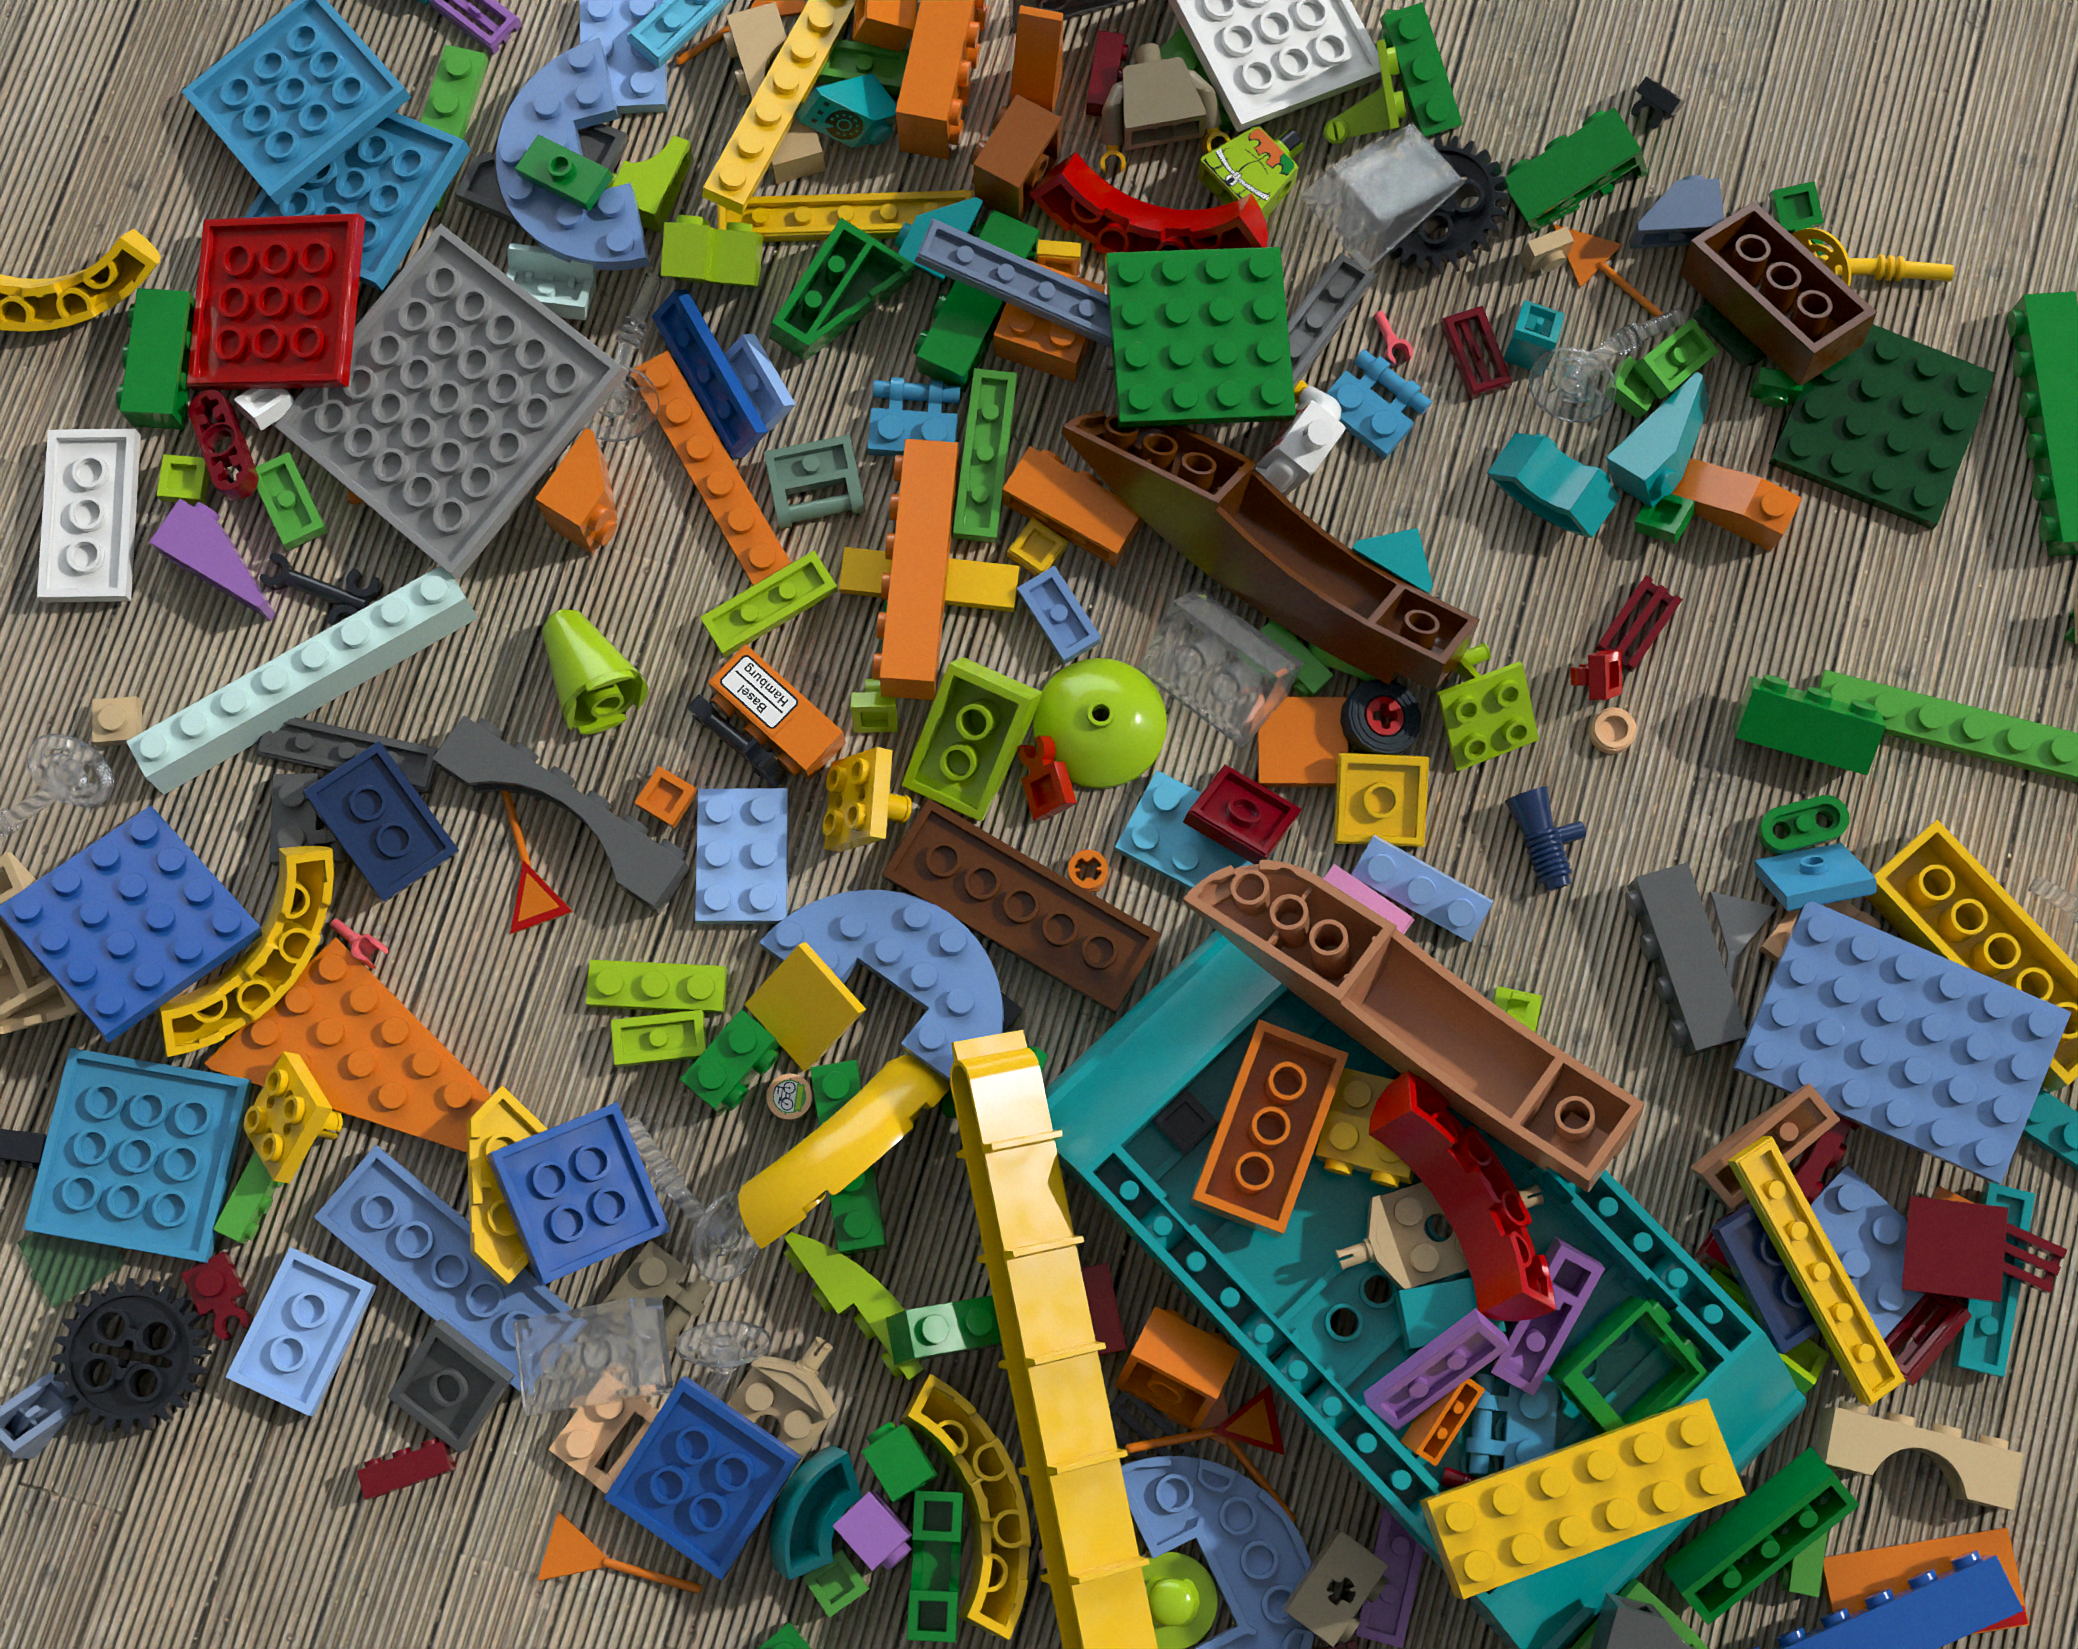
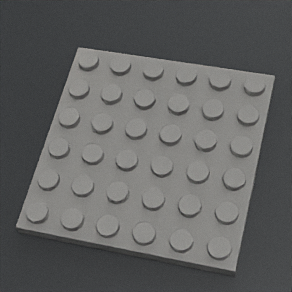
[274,223,629,580]

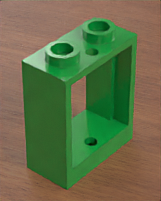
[1547,1295,1709,1435]

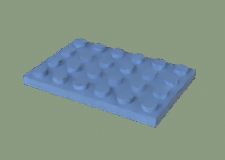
[1733,901,2071,1185]

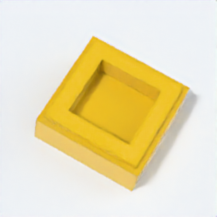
[1037,239,1081,276]
[1007,517,1068,576]

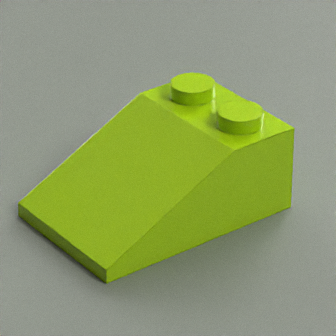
[901,657,1043,822]

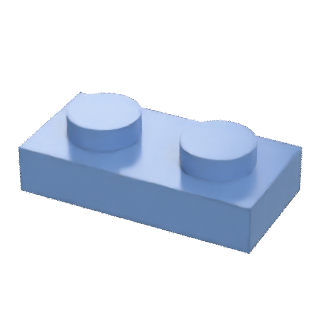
[1017,565,1102,665]

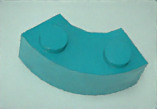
[1487,433,1621,538]
[770,1445,863,1580]

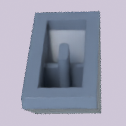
[0,1371,79,1459]

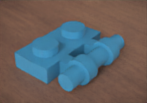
[1326,349,1433,460]
[867,377,961,457]
[1465,1374,1558,1474]

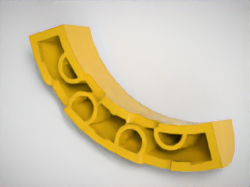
[0,228,161,332]
[157,846,334,1057]
[738,1055,951,1249]
[900,1373,1031,1640]

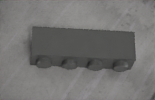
[1625,862,1748,1058]

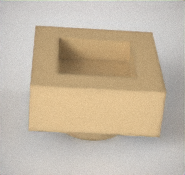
[1521,226,1574,274]
[92,696,142,747]

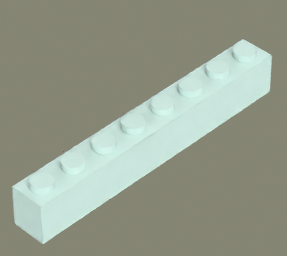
[126,566,478,795]

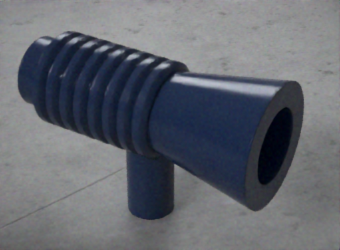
[1505,786,1586,892]

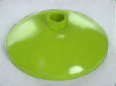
[1033,658,1167,789]

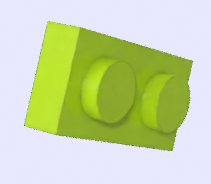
[611,1010,707,1068]

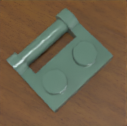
[764,434,866,530]

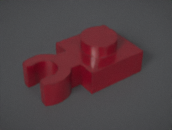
[181,1251,253,1341]

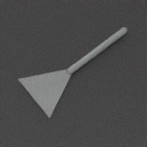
[1710,891,1777,986]

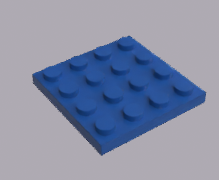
[0,805,263,1043]

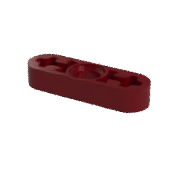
[189,390,259,501]

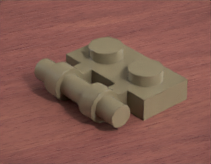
[592,1240,713,1364]

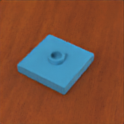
[1754,842,1877,911]

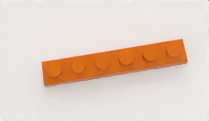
[630,350,791,586]

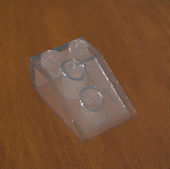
[1300,123,1465,272]
[513,1297,673,1417]

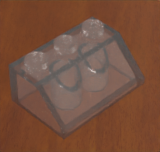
[1139,588,1304,748]

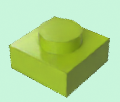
[156,454,210,505]

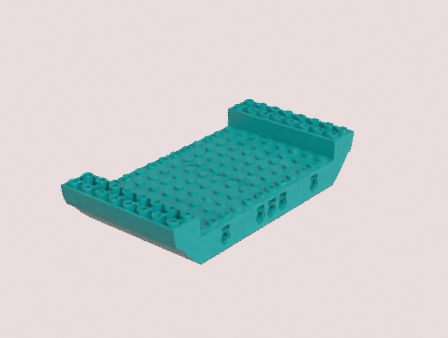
[1045,930,1807,1649]

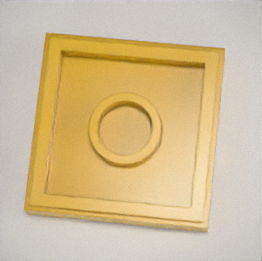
[1333,752,1429,847]
[744,942,866,1072]

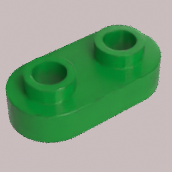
[1757,795,1849,854]

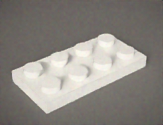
[37,429,141,603]

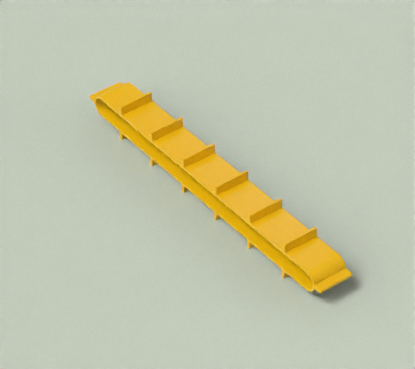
[950,1030,1158,1649]

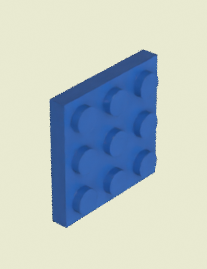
[486,1102,671,1286]
[604,1376,803,1580]

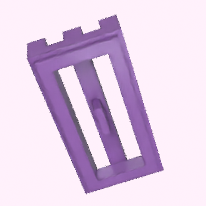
[429,0,522,55]

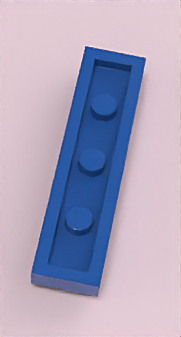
[651,289,768,458]

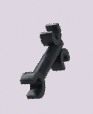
[259,553,383,627]
[687,694,788,788]

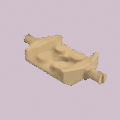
[1335,1182,1544,1290]
[727,1337,837,1503]

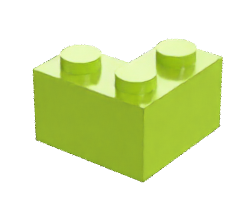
[661,215,763,288]

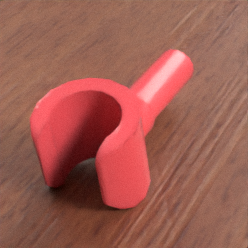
[1374,311,1413,367]
[330,918,388,969]

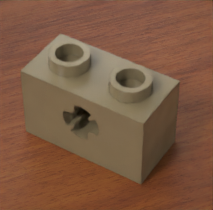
[1281,1529,1389,1647]

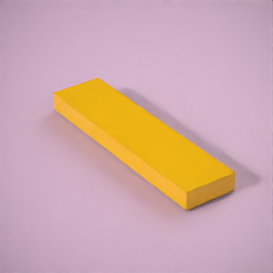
[839,547,1020,612]

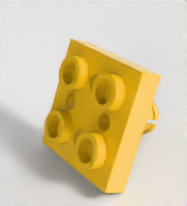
[822,747,912,852]
[242,1051,343,1184]

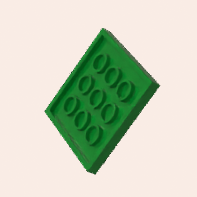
[1104,247,1296,428]

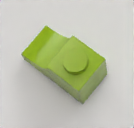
[606,135,694,233]

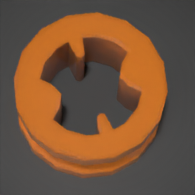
[1068,849,1108,893]

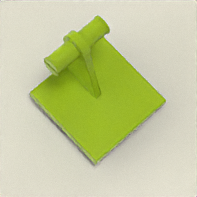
[1324,39,1407,144]
[1437,642,1539,771]

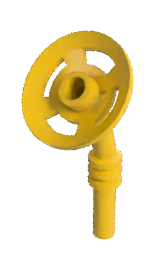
[1791,228,1954,287]

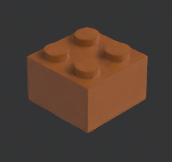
[970,94,1062,222]

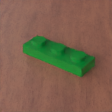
[1380,2,1463,140]

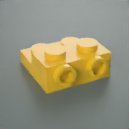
[1315,1068,1414,1188]

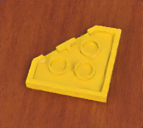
[466,1085,548,1286]

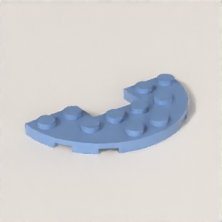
[496,38,650,270]
[759,890,1004,1083]
[1121,1456,1315,1649]

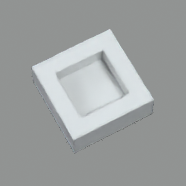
[234,388,294,431]

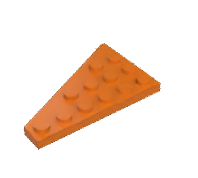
[204,937,492,1153]

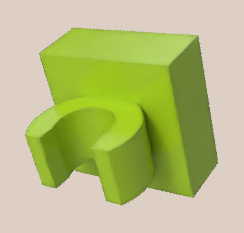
[851,679,898,733]
[1492,986,1542,1032]

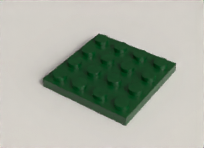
[1768,324,1996,530]

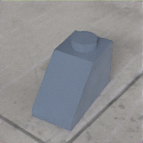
[1629,175,1724,249]

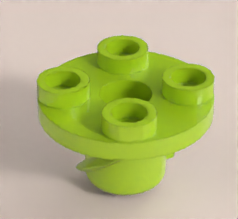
[1142,1552,1218,1649]

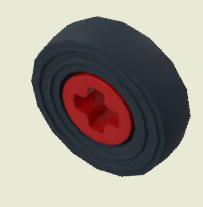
[1340,679,1421,755]

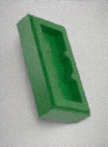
[515,134,613,212]

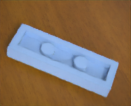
[1351,835,1493,942]

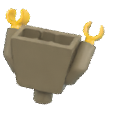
[1100,43,1230,173]

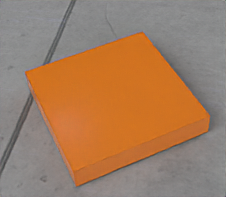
[1257,697,1348,787]

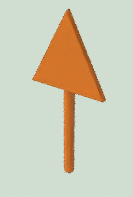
[1553,225,1664,320]

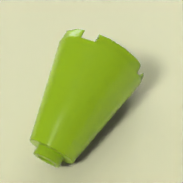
[542,609,648,735]

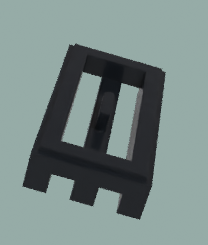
[1109,1390,1197,1460]

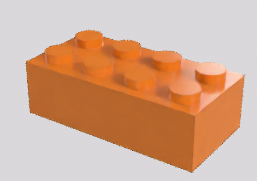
[895,0,989,160]
[1189,1019,1349,1239]

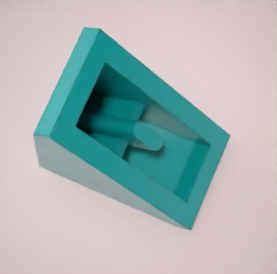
[1503,300,1565,375]
[1352,528,1433,595]

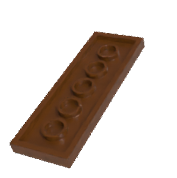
[881,798,1162,1015]

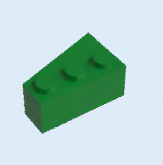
[1505,107,1648,233]
[769,218,915,362]

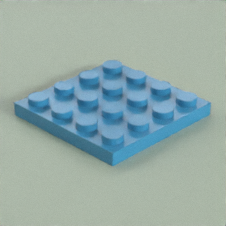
[181,0,411,205]
[244,112,471,291]
[23,1048,253,1263]

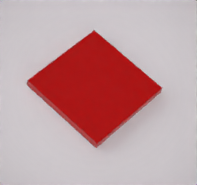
[186,213,365,391]

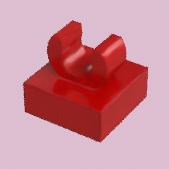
[1570,650,1623,700]

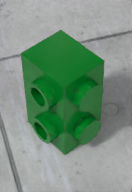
[680,1009,781,1116]

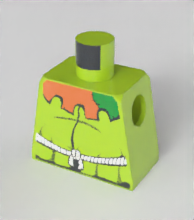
[1198,127,1304,220]

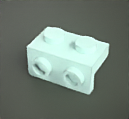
[507,243,597,320]

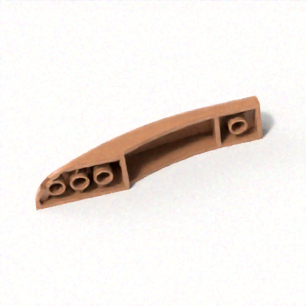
[1183,860,1645,1193]

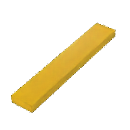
[717,190,975,242]
[1727,1136,1906,1406]

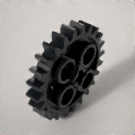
[1368,135,1511,275]
[51,1278,212,1434]

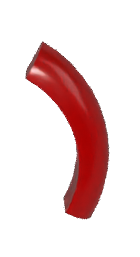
[1029,152,1268,255]
[1368,1070,1556,1322]

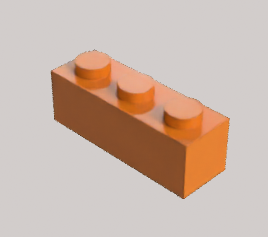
[1400,1378,1485,1466]

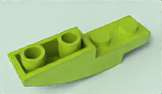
[783,1232,926,1382]

